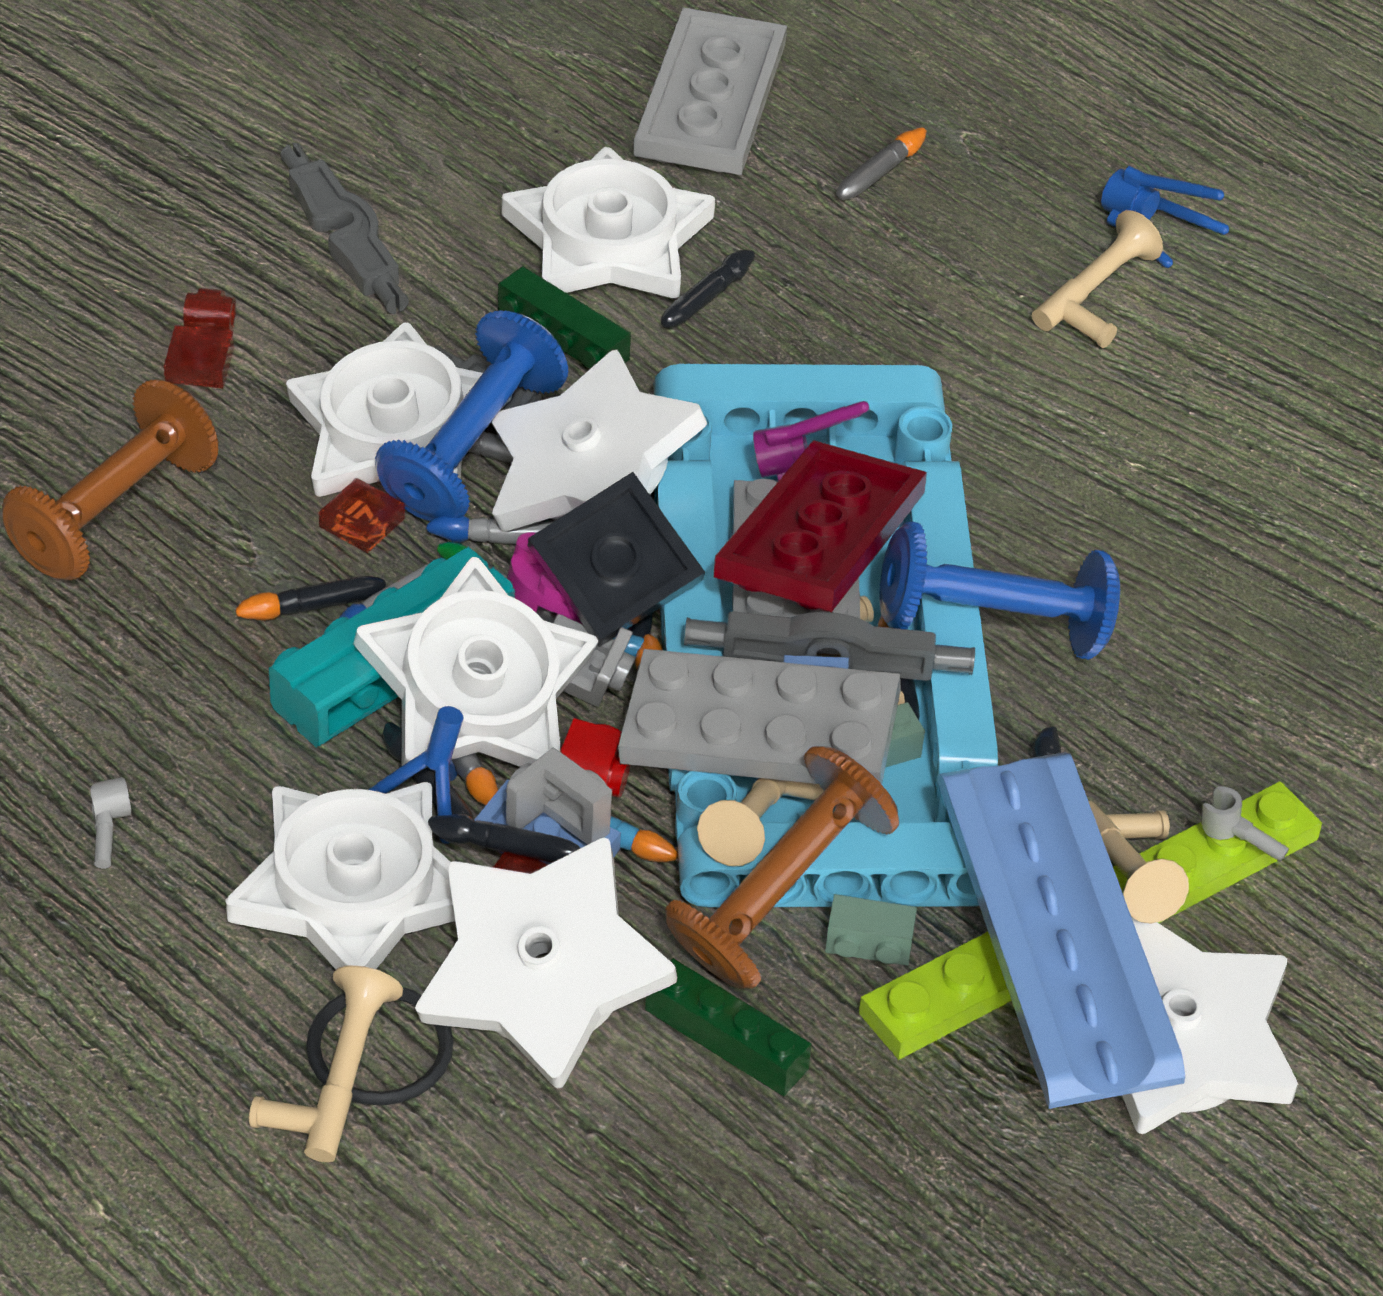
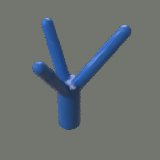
[368,706,464,844]

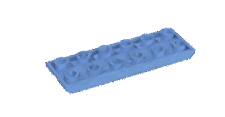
[937,752,1186,1109]

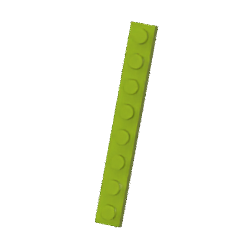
[859,781,1322,1060]

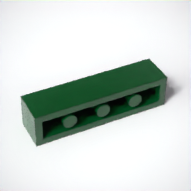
[498,266,631,369]
[645,958,812,1097]

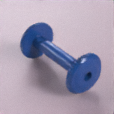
[375,311,569,521]
[879,521,1120,659]

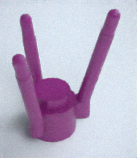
[753,401,869,481]

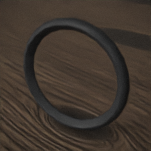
[306,987,454,1106]

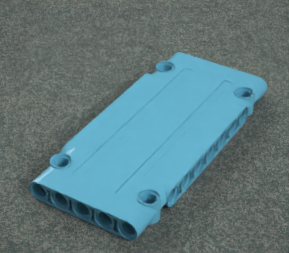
[653,364,998,907]

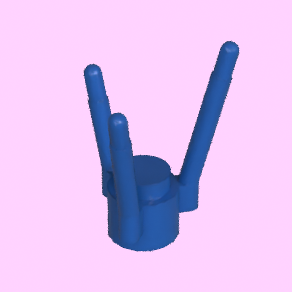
[1101,166,1229,268]

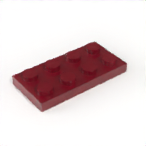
[713,440,927,612]

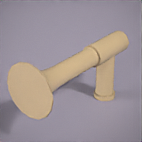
[1032,210,1163,348]
[697,778,836,866]
[1089,801,1189,924]
[249,965,403,1162]

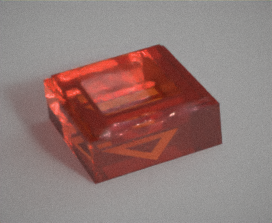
[319,478,405,553]

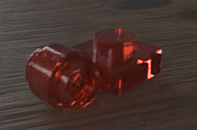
[164,288,236,389]

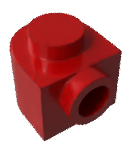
[560,718,630,798]

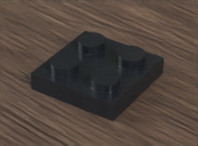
[527,472,705,647]

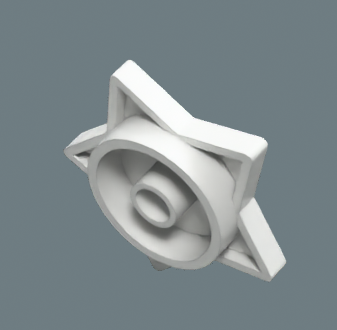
[501,147,715,298]
[286,323,512,497]
[491,350,707,532]
[353,557,598,768]
[226,782,455,970]
[415,837,677,1088]
[1122,917,1298,1134]

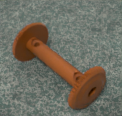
[2,379,219,580]
[665,746,899,989]

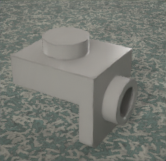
[554,614,636,707]
[506,747,612,845]

